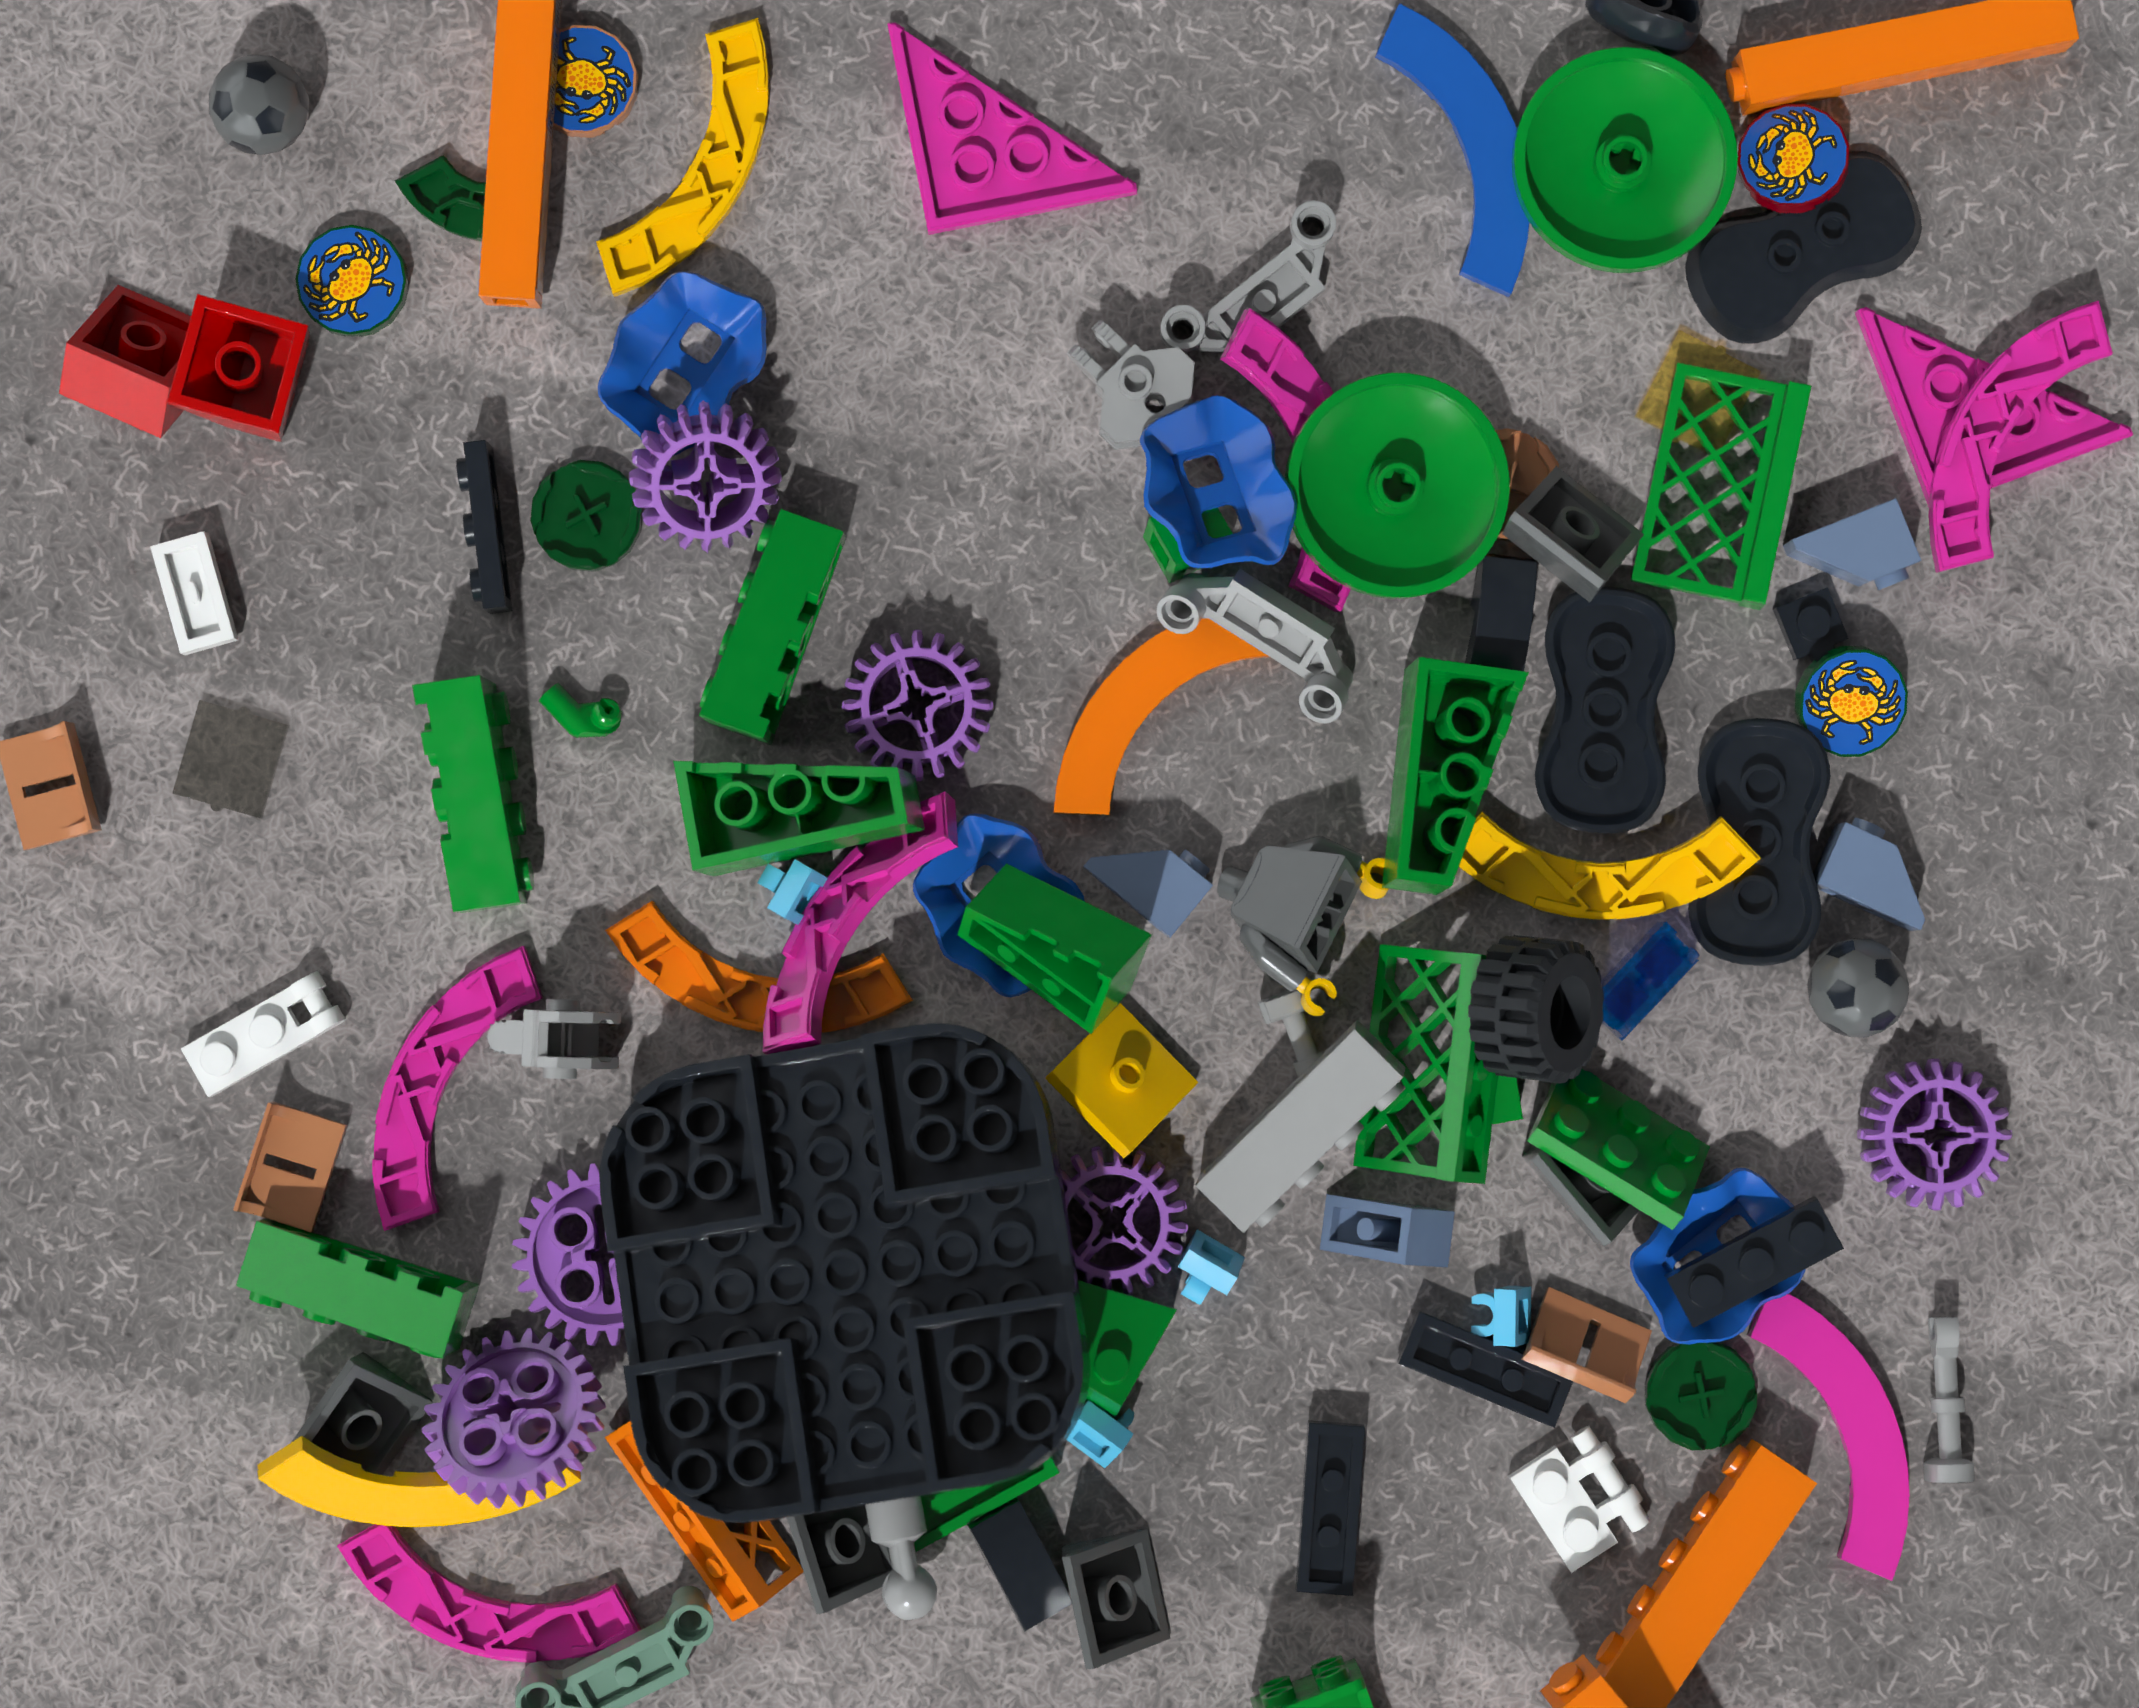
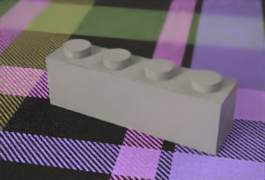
[1195,1020,1405,1233]

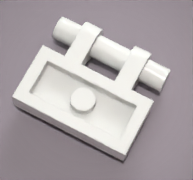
[1508,1426,1651,1573]

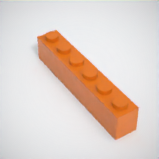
[1596,1439,1817,1708]

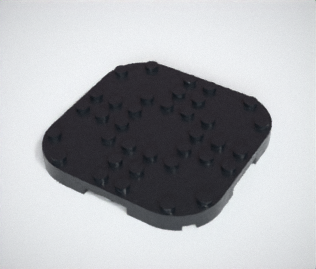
[599,1023,1090,1522]

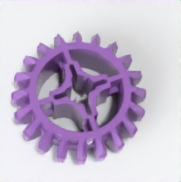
[629,400,782,553]
[842,630,993,781]
[1857,1058,2012,1211]
[1061,1146,1188,1295]

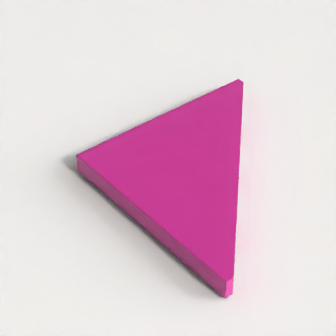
[887,22,1137,235]
[1855,307,2133,507]

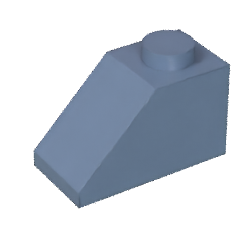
[1782,499,1922,590]
[1813,818,1925,931]
[1083,849,1213,938]
[1320,1194,1455,1267]

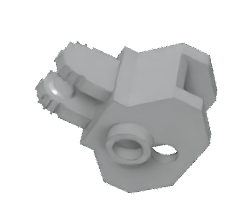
[1067,320,1195,450]
[486,999,621,1079]

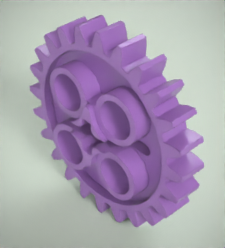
[512,1163,624,1346]
[422,1328,606,1509]

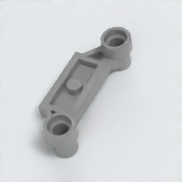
[1160,200,1336,353]
[1156,569,1353,724]

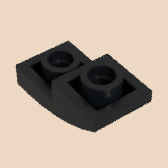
[1465,553,1537,671]
[967,1497,1072,1631]

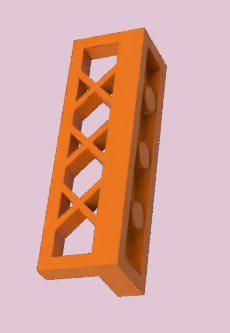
[605,1420,804,1622]

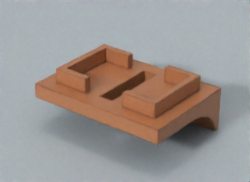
[0,721,102,850]
[233,1101,348,1232]
[1522,1287,1652,1403]

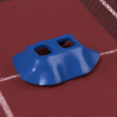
[598,271,767,456]
[1140,395,1297,568]
[913,813,1085,998]
[1630,1168,1806,1345]

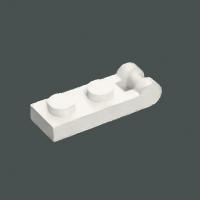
[181,971,346,1097]

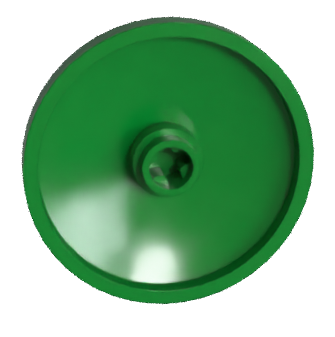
[1511,47,1738,273]
[1285,373,1510,599]

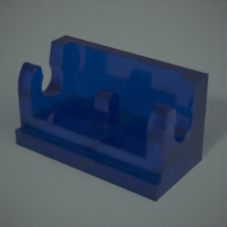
[1601,921,1700,1041]

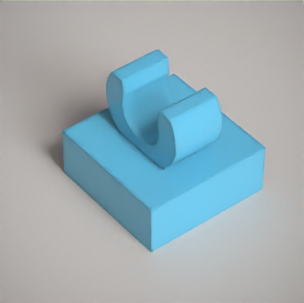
[757,859,828,925]
[1178,1229,1245,1305]
[1471,1286,1531,1347]
[1067,1400,1134,1468]

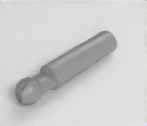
[865,1496,937,1620]

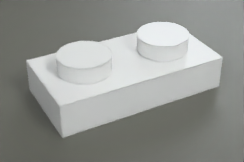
[150,531,239,655]

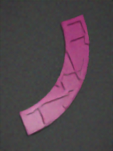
[1929,301,2113,573]
[1220,308,1351,612]
[763,791,958,1054]
[372,946,543,1231]
[1747,1294,1910,1581]
[337,1524,642,1663]

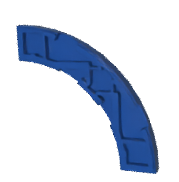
[1375,3,1529,297]

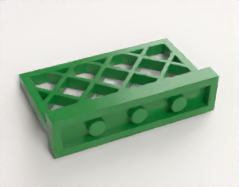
[1630,363,1812,610]
[1353,944,1498,1184]

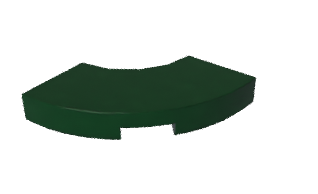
[395,155,486,241]

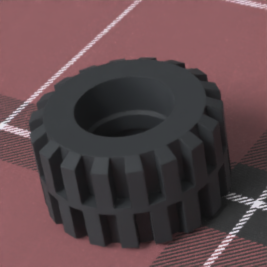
[1468,935,1604,1083]

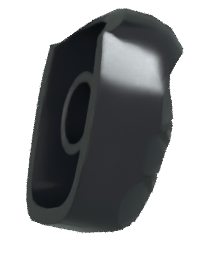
[1585,0,1703,57]

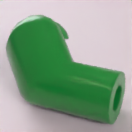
[538,683,622,738]

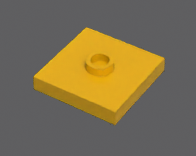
[1045,1003,1199,1158]

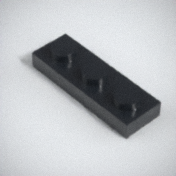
[456,440,513,614]
[1664,1196,1844,1328]
[1397,1310,1574,1428]
[1295,1420,1365,1596]

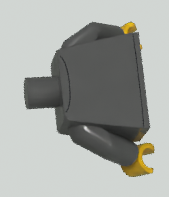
[1217,836,1389,1016]

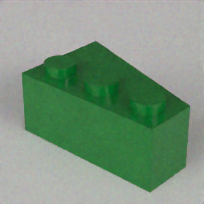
[957,863,1152,1034]

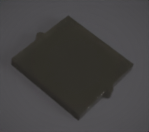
[172,700,289,819]

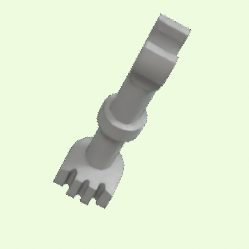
[1257,989,1358,1150]
[1923,1317,1975,1483]

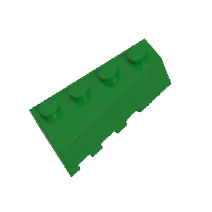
[699,509,847,745]
[1382,657,1529,895]
[412,675,534,913]
[673,761,925,877]
[236,1218,480,1359]
[1078,1280,1177,1419]

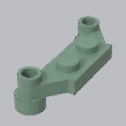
[515,1586,714,1708]

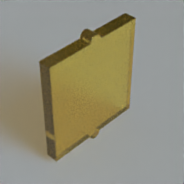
[1635,330,1761,454]

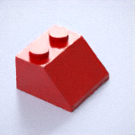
[59,285,191,438]
[167,294,310,442]

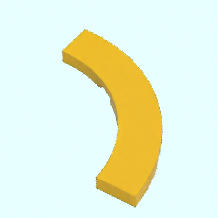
[596,18,769,297]
[1459,811,1761,920]
[257,1436,581,1527]

